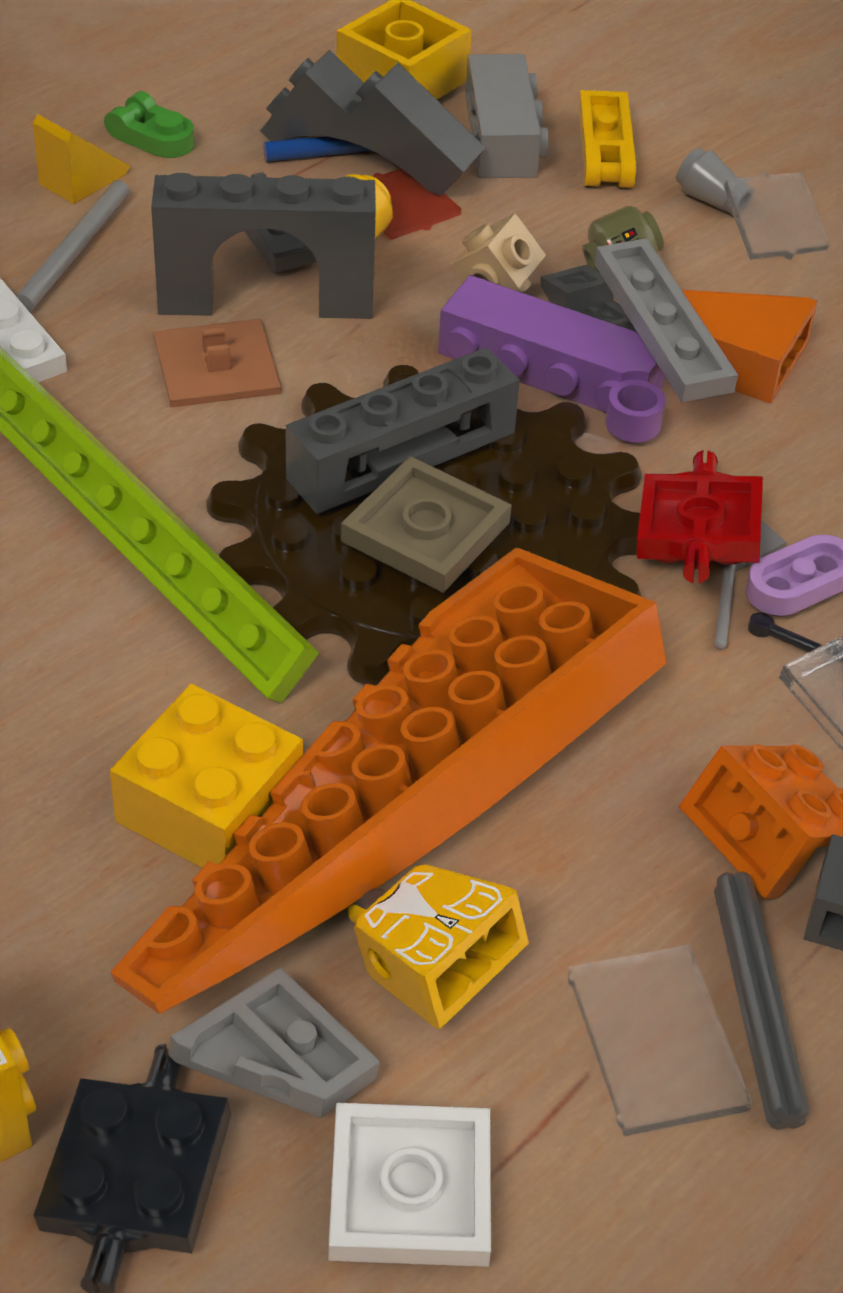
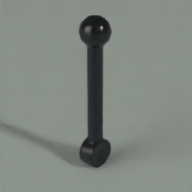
[748,613,843,667]

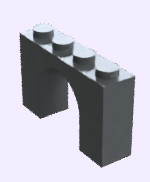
[151,173,376,319]

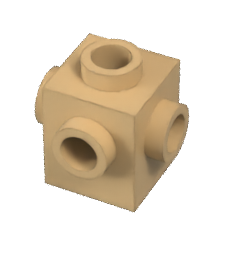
[451,213,546,293]

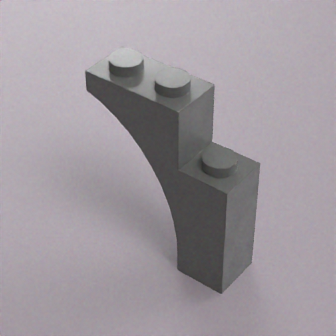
[260,50,486,200]

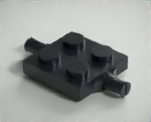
[33,1044,231,1293]

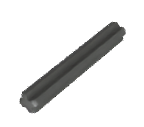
[714,872,810,1130]

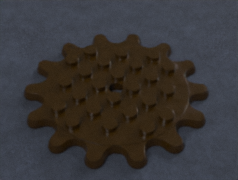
[206,365,642,685]

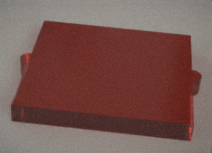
[373,168,461,240]

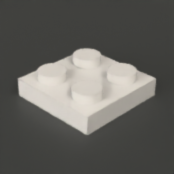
[328,1103,491,1267]

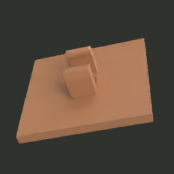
[153,319,281,407]

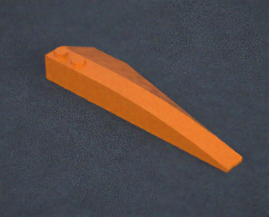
[110,547,667,1014]

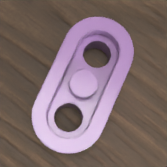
[746,535,843,616]

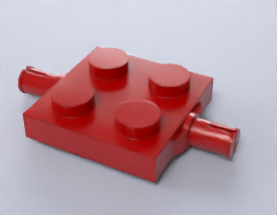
[637,450,763,583]

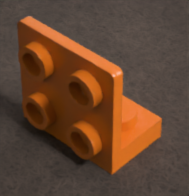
[678,744,843,899]

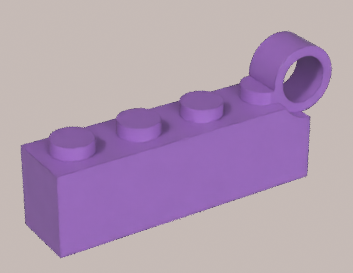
[438,275,666,442]

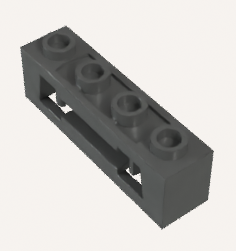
[286,347,520,514]

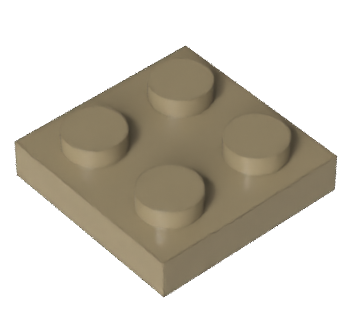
[341,456,512,593]

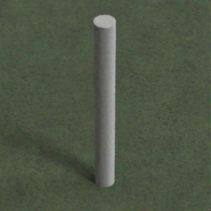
[16,180,130,312]

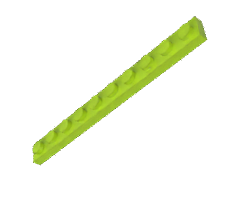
[0,346,319,703]

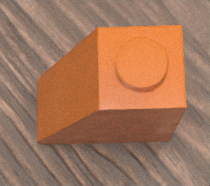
[681,289,818,404]

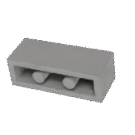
[465,54,548,178]

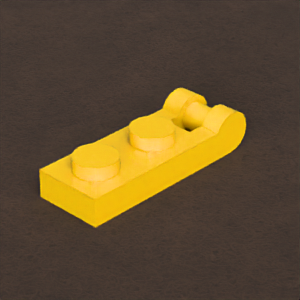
[578,90,636,188]

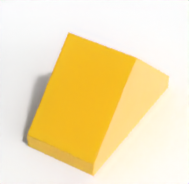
[32,114,130,204]

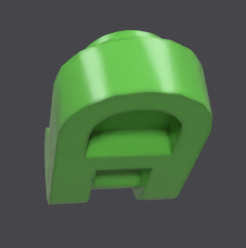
[104,91,194,158]

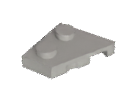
[168,967,380,1118]

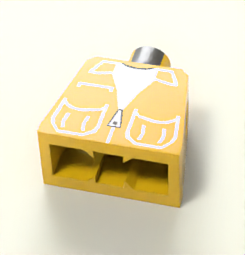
[348,864,529,1030]

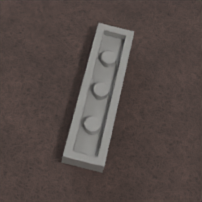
[594,238,738,403]

